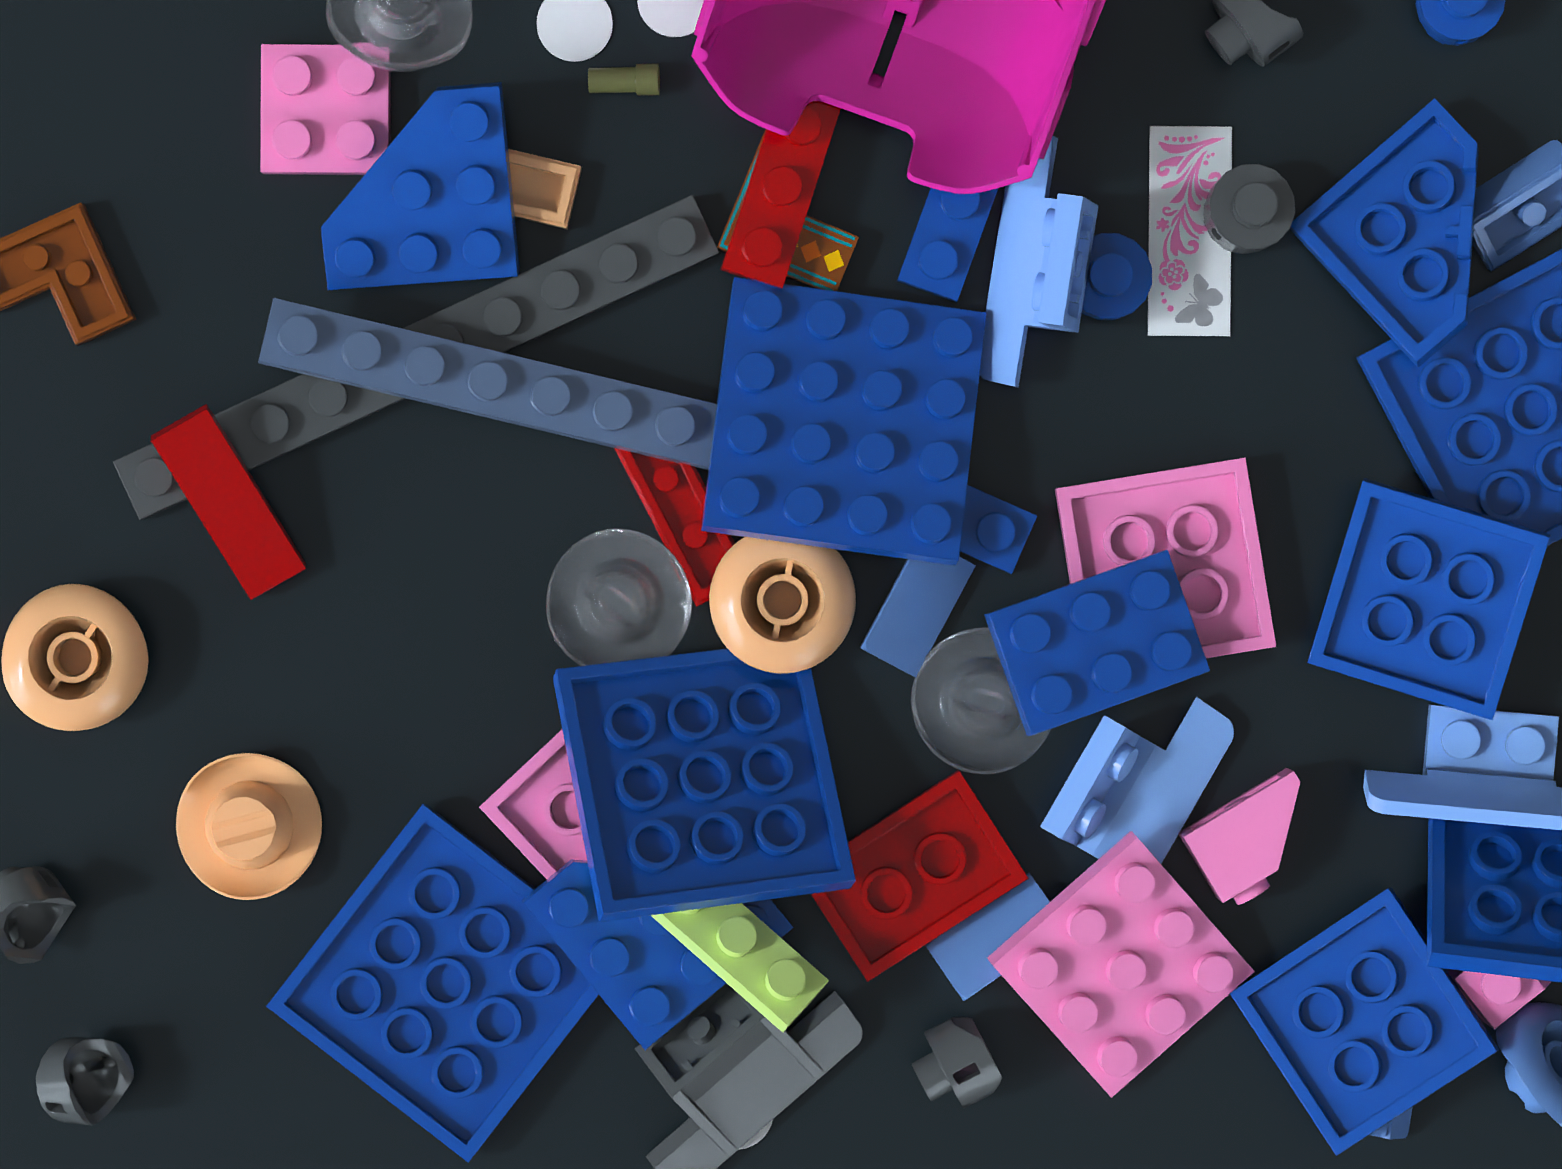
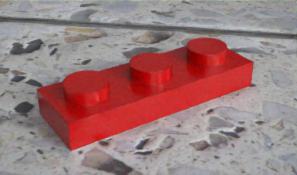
[720,101,841,289]

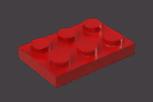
[811,770,1028,982]

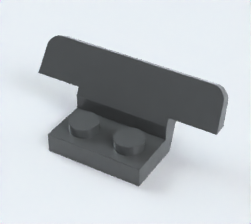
[635,983,863,1169]

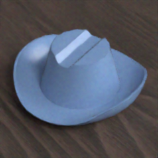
[1496,1002,1562,1127]

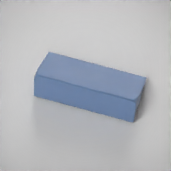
[1472,140,1562,272]
[860,557,976,678]
[925,872,1050,1001]

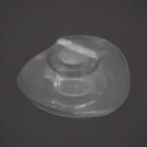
[326,0,473,72]
[546,529,692,666]
[911,628,1051,774]

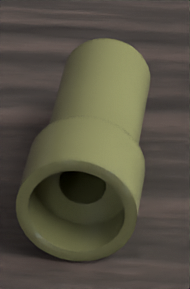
[588,63,660,96]

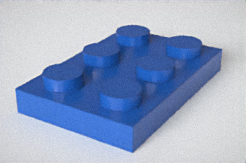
[984,550,1210,736]

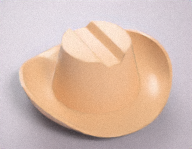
[709,537,856,674]
[1,584,149,731]
[176,753,322,900]

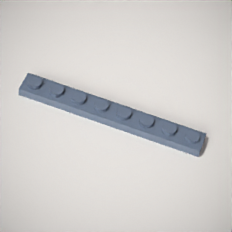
[258,298,717,470]

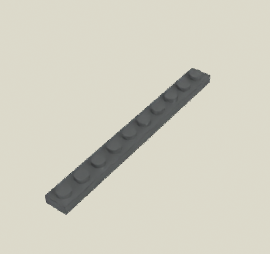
[113,195,719,520]

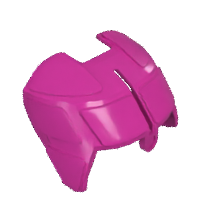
[691,0,1106,194]

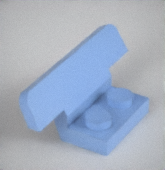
[980,136,1098,388]
[1040,697,1234,864]
[1363,704,1562,830]

